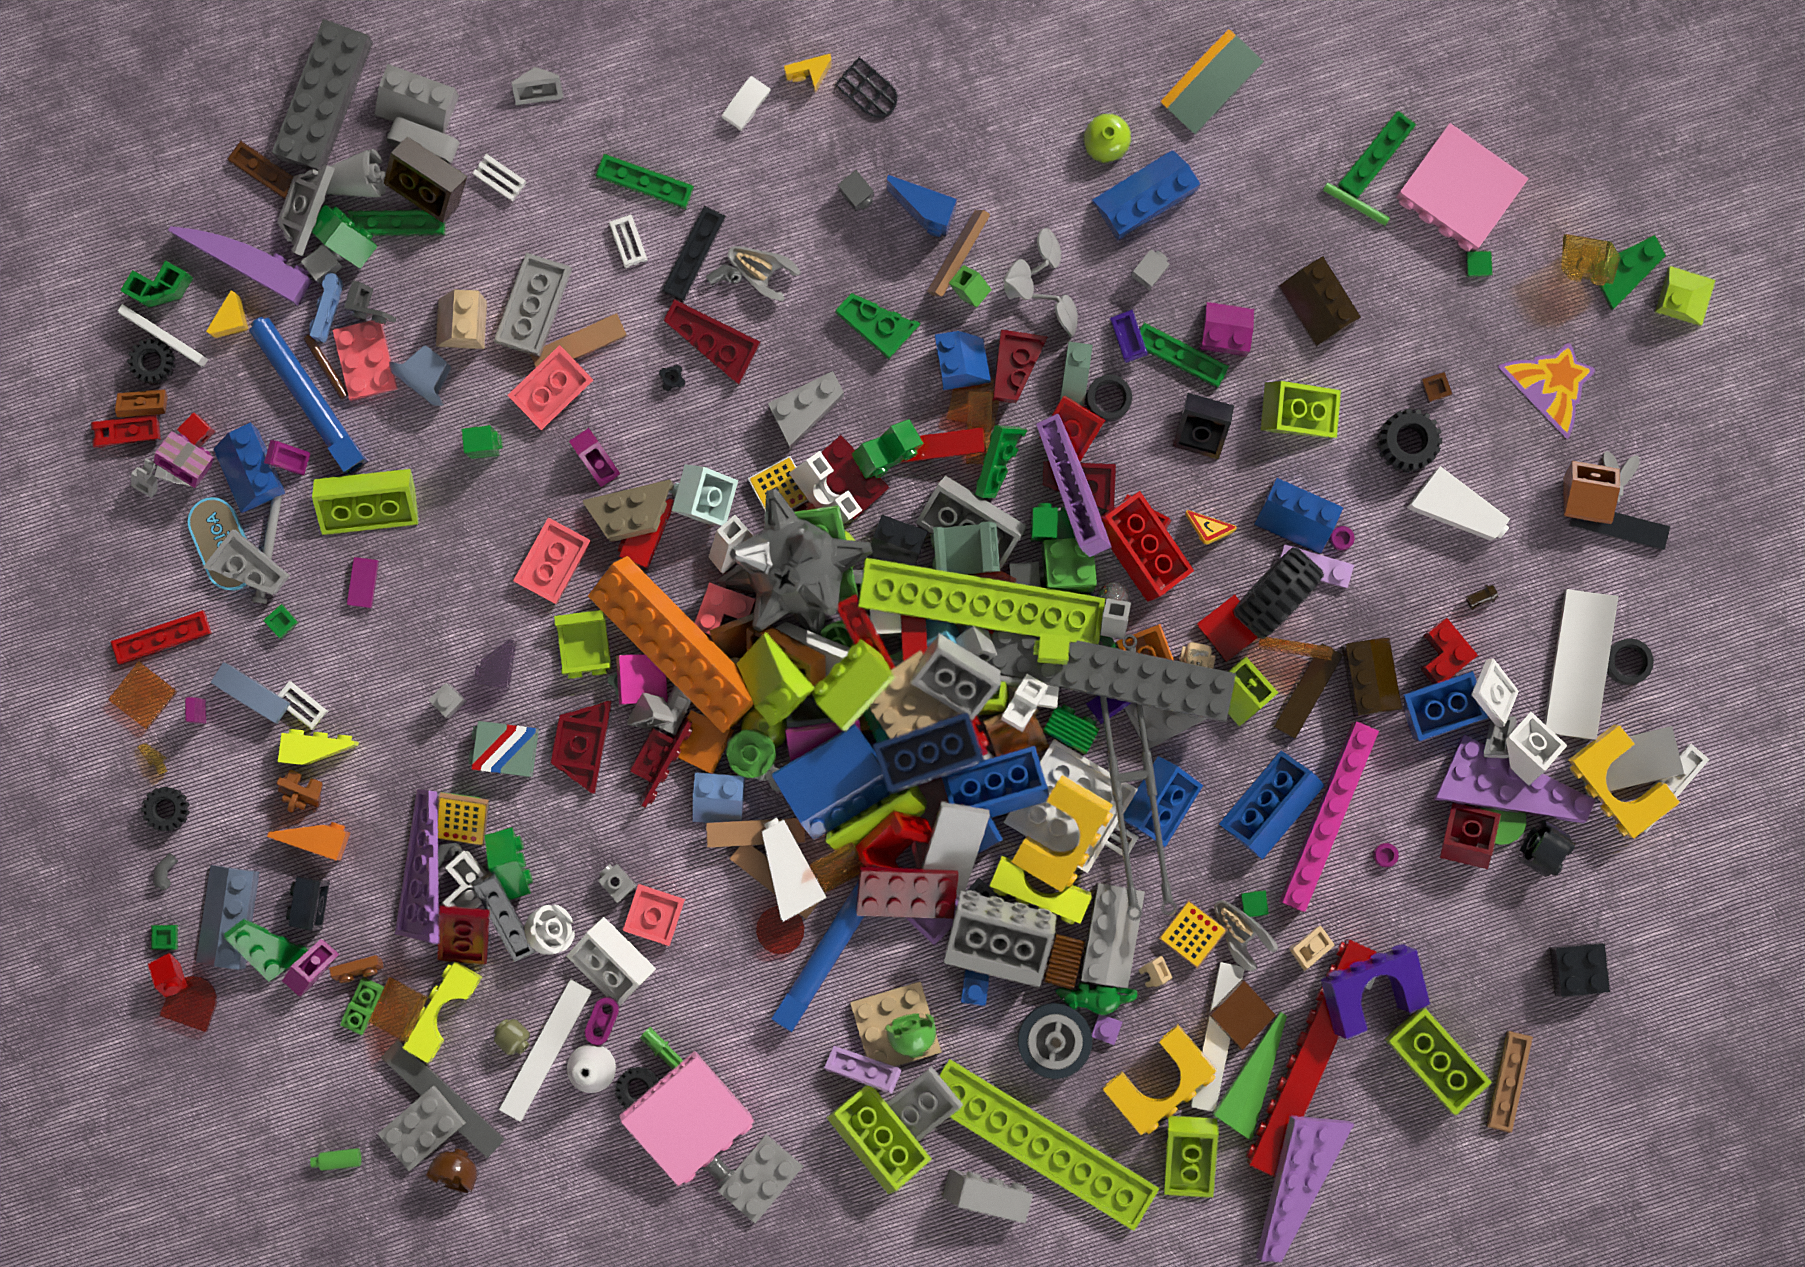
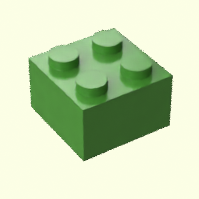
[1041,538,1097,593]

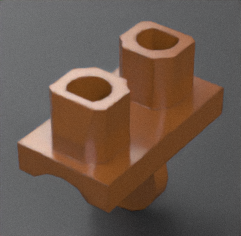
[276,769,323,813]

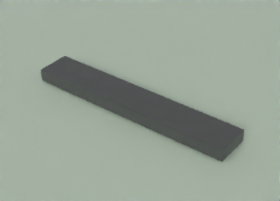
[381,1039,505,1158]

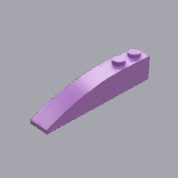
[168,226,312,306]
[1036,414,1111,557]

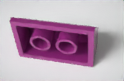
[786,719,862,762]

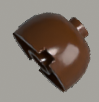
[426,1148,477,1193]

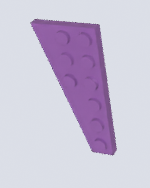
[1434,735,1595,823]

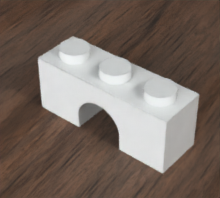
[789,451,862,524]

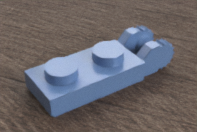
[309,273,344,343]

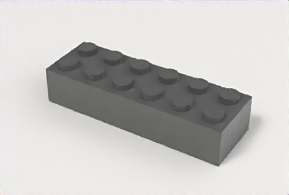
[272,19,373,171]

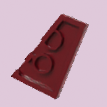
[993,329,1048,404]
[1042,461,1116,511]

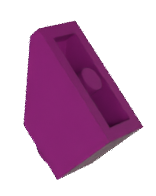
[569,428,621,487]
[282,939,339,997]

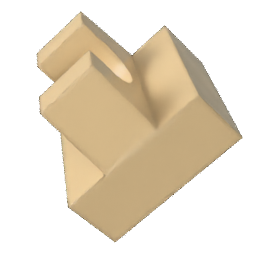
[1139,956,1173,987]

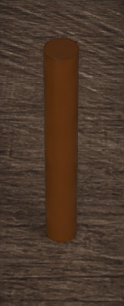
[303,334,348,400]

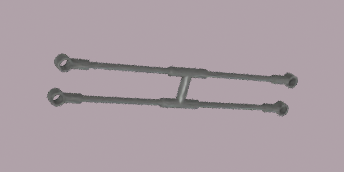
[1099,634,1176,921]

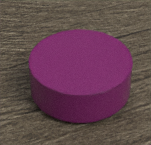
[1329,526,1355,551]
[1373,843,1399,868]

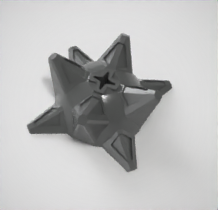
[719,489,873,636]

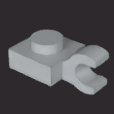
[131,458,158,498]

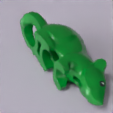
[1055,982,1137,1015]

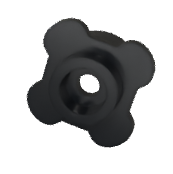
[659,365,686,391]

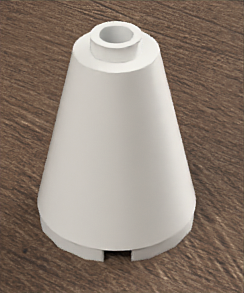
[567,1044,616,1093]

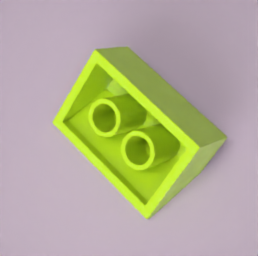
[812,640,895,731]

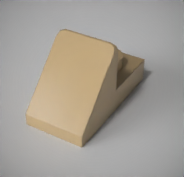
[1289,925,1335,971]

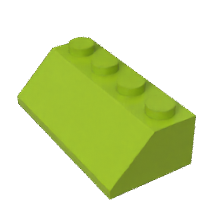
[312,469,418,535]
[826,785,927,857]
[826,1085,932,1194]

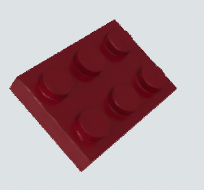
[821,435,890,521]
[437,906,490,965]

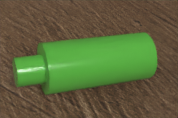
[310,1148,362,1171]

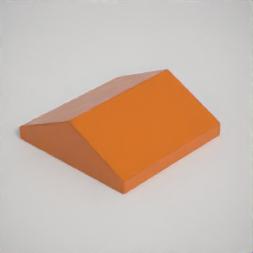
[1116,624,1174,660]

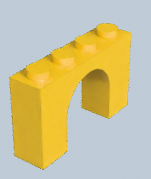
[1568,724,1680,839]
[1011,775,1113,892]
[1103,1024,1217,1135]

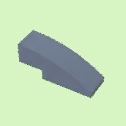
[210,662,291,724]

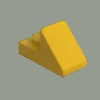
[784,54,832,92]

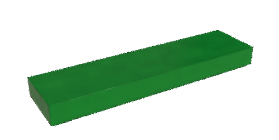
[1338,110,1417,199]
[596,154,694,210]
[348,210,445,236]
[1140,322,1229,389]

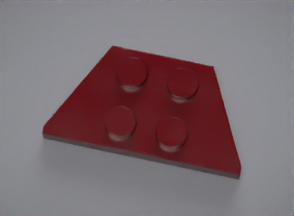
[551,701,612,794]

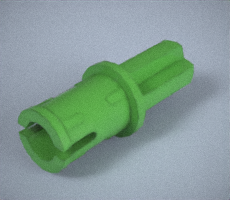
[640,1027,683,1069]

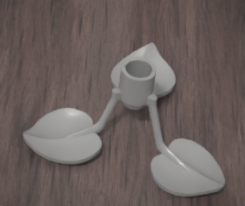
[1003,227,1078,337]

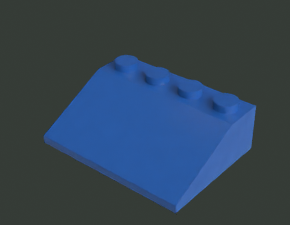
[772,724,891,840]

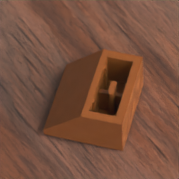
[1563,460,1620,524]

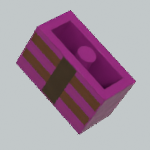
[153,431,213,488]

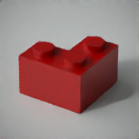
[1420,618,1478,684]

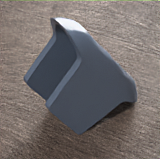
[389,346,452,406]

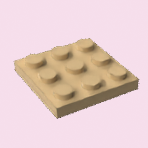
[869,650,960,739]
[850,981,941,1066]

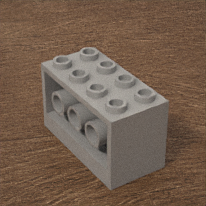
[944,891,1056,987]

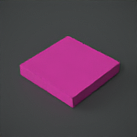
[616,654,668,705]

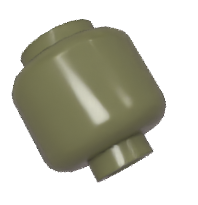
[493,1019,530,1056]

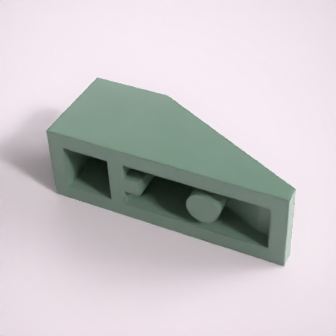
[1060,342,1093,407]

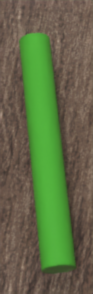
[1323,182,1390,226]

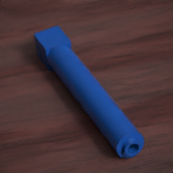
[249,317,368,475]
[772,880,864,1032]

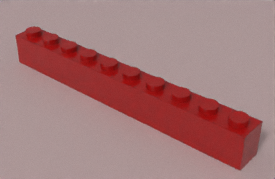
[1246,939,1377,1177]

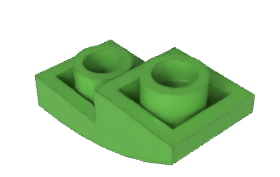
[340,977,385,1035]

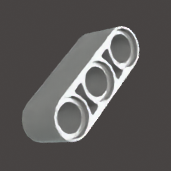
[386,118,460,165]

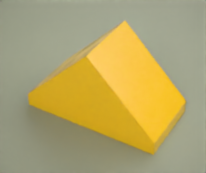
[206,291,249,338]

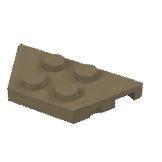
[583,479,674,542]

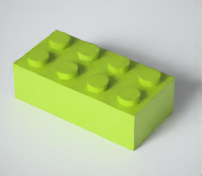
[1384,1008,1492,1116]

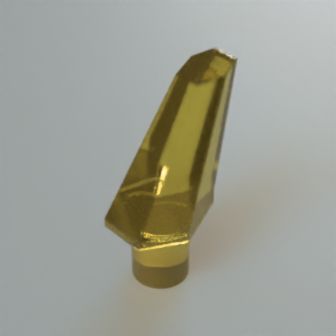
[137,743,168,775]

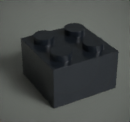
[1549,942,1610,997]

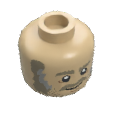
[1179,642,1216,669]

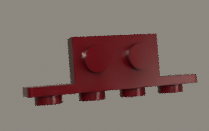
[629,717,693,808]

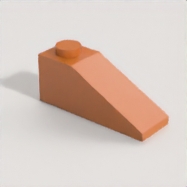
[267,822,350,860]

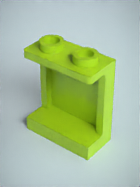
[554,610,612,679]

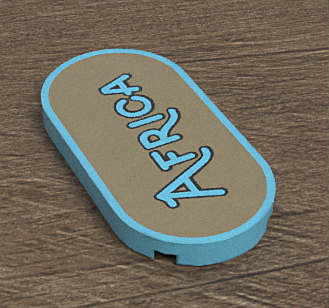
[188,498,247,591]

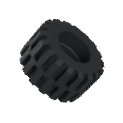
[1377,409,1442,473]

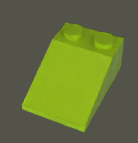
[1261,381,1341,438]
[737,633,815,726]
[1164,1116,1218,1198]

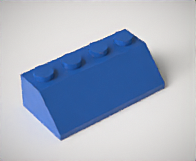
[1092,150,1201,241]
[942,746,1049,818]
[1219,750,1325,860]

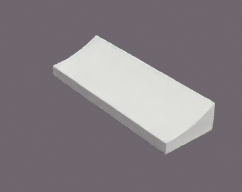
[1544,589,1618,741]

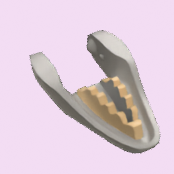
[728,246,801,302]
[1214,900,1278,971]

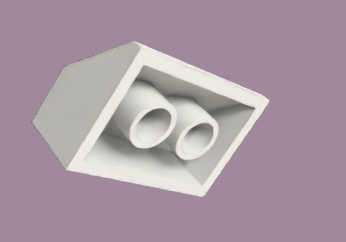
[567,918,655,1006]

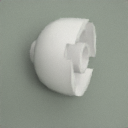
[524,905,574,955]

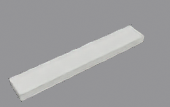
[1191,962,1244,1112]
[499,979,592,1122]

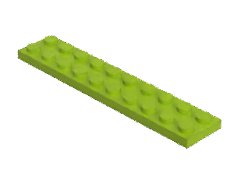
[858,558,1105,645]
[939,1058,1160,1231]

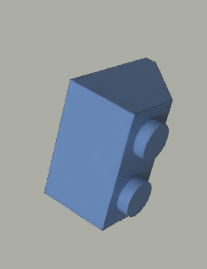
[693,773,745,823]

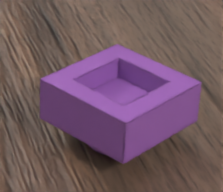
[1091,1014,1122,1045]

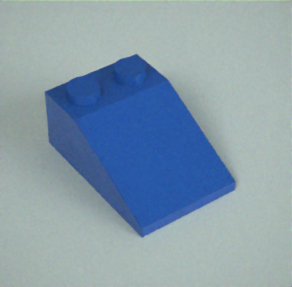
[887,175,957,237]

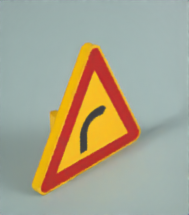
[1185,510,1237,545]

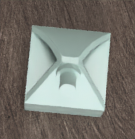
[669,464,738,526]

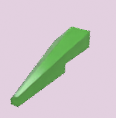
[1212,1011,1287,1140]

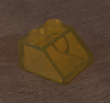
[1561,234,1620,285]

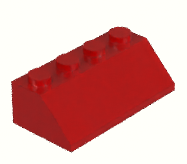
[1101,491,1194,602]

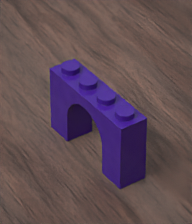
[1320,944,1430,1039]

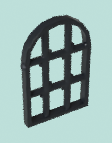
[834,57,898,118]

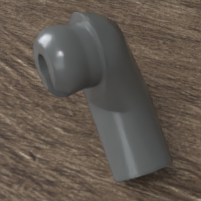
[705,265,742,286]
[438,843,462,869]
[153,853,178,890]

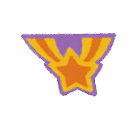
[1498,343,1595,439]

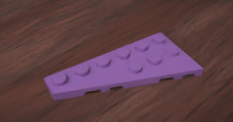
[395,789,439,943]
[1256,1116,1354,1262]

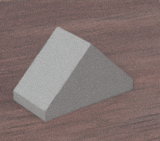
[627,693,674,729]

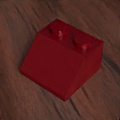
[1440,803,1501,869]

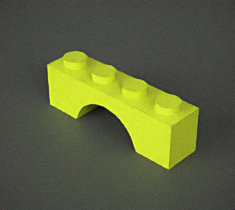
[990,855,1092,924]
[403,962,482,1063]

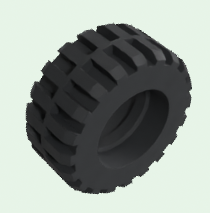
[1233,547,1324,639]

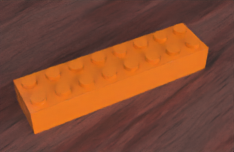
[588,556,754,733]

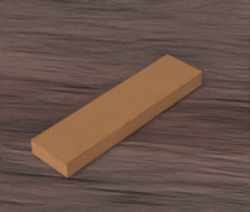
[927,210,990,297]
[530,313,627,367]
[706,818,805,848]
[730,845,820,919]
[1486,1031,1533,1133]

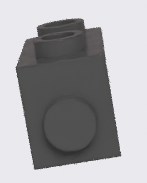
[344,280,396,325]

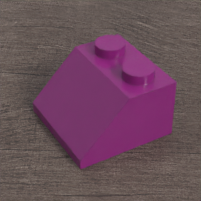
[1199,302,1254,357]

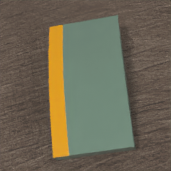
[1160,29,1264,134]

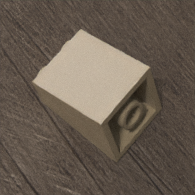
[436,290,487,349]

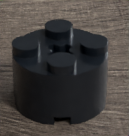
[1518,820,1575,877]

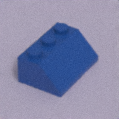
[213,422,286,513]
[1254,478,1344,554]
[1403,671,1488,741]
[1123,756,1204,847]

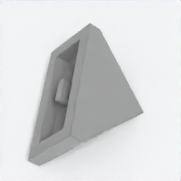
[512,67,563,105]
[1483,716,1517,758]

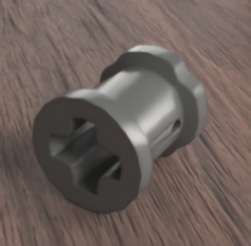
[703,1154,735,1187]

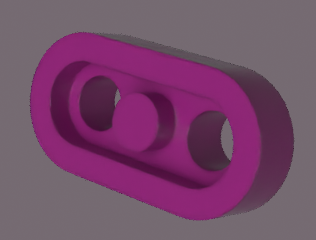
[585,997,620,1045]

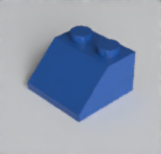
[935,331,991,390]

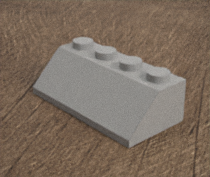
[916,475,1028,574]
[1080,883,1145,988]

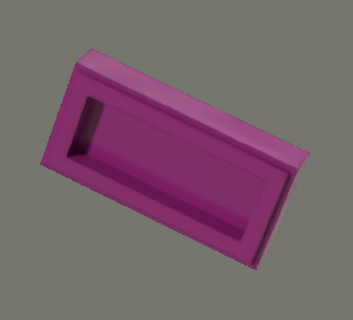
[264,439,310,476]
[347,557,379,608]
[185,697,206,724]

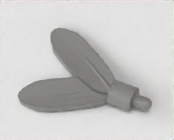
[1603,451,1640,503]

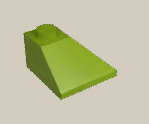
[1655,266,1715,326]

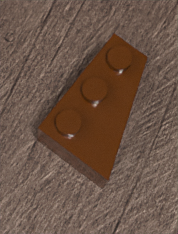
[747,625,826,687]

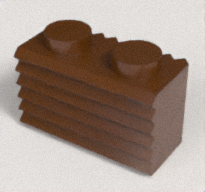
[1043,934,1085,989]

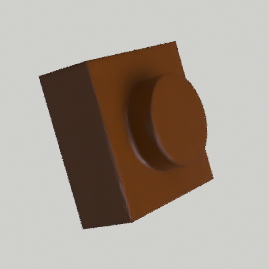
[1420,372,1452,403]

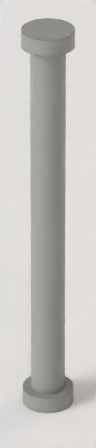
[252,494,285,604]

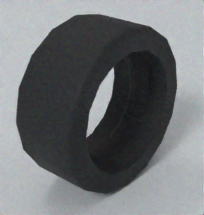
[1086,374,1132,422]
[1607,638,1654,685]

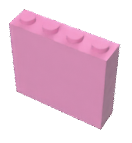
[1396,123,1529,252]
[620,1051,754,1186]

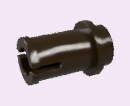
[1465,584,1499,610]

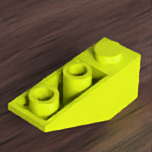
[278,729,359,765]

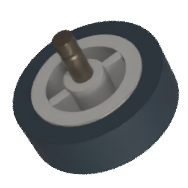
[1018,1003,1092,1079]

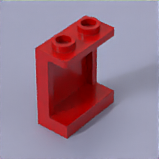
[856,810,932,868]

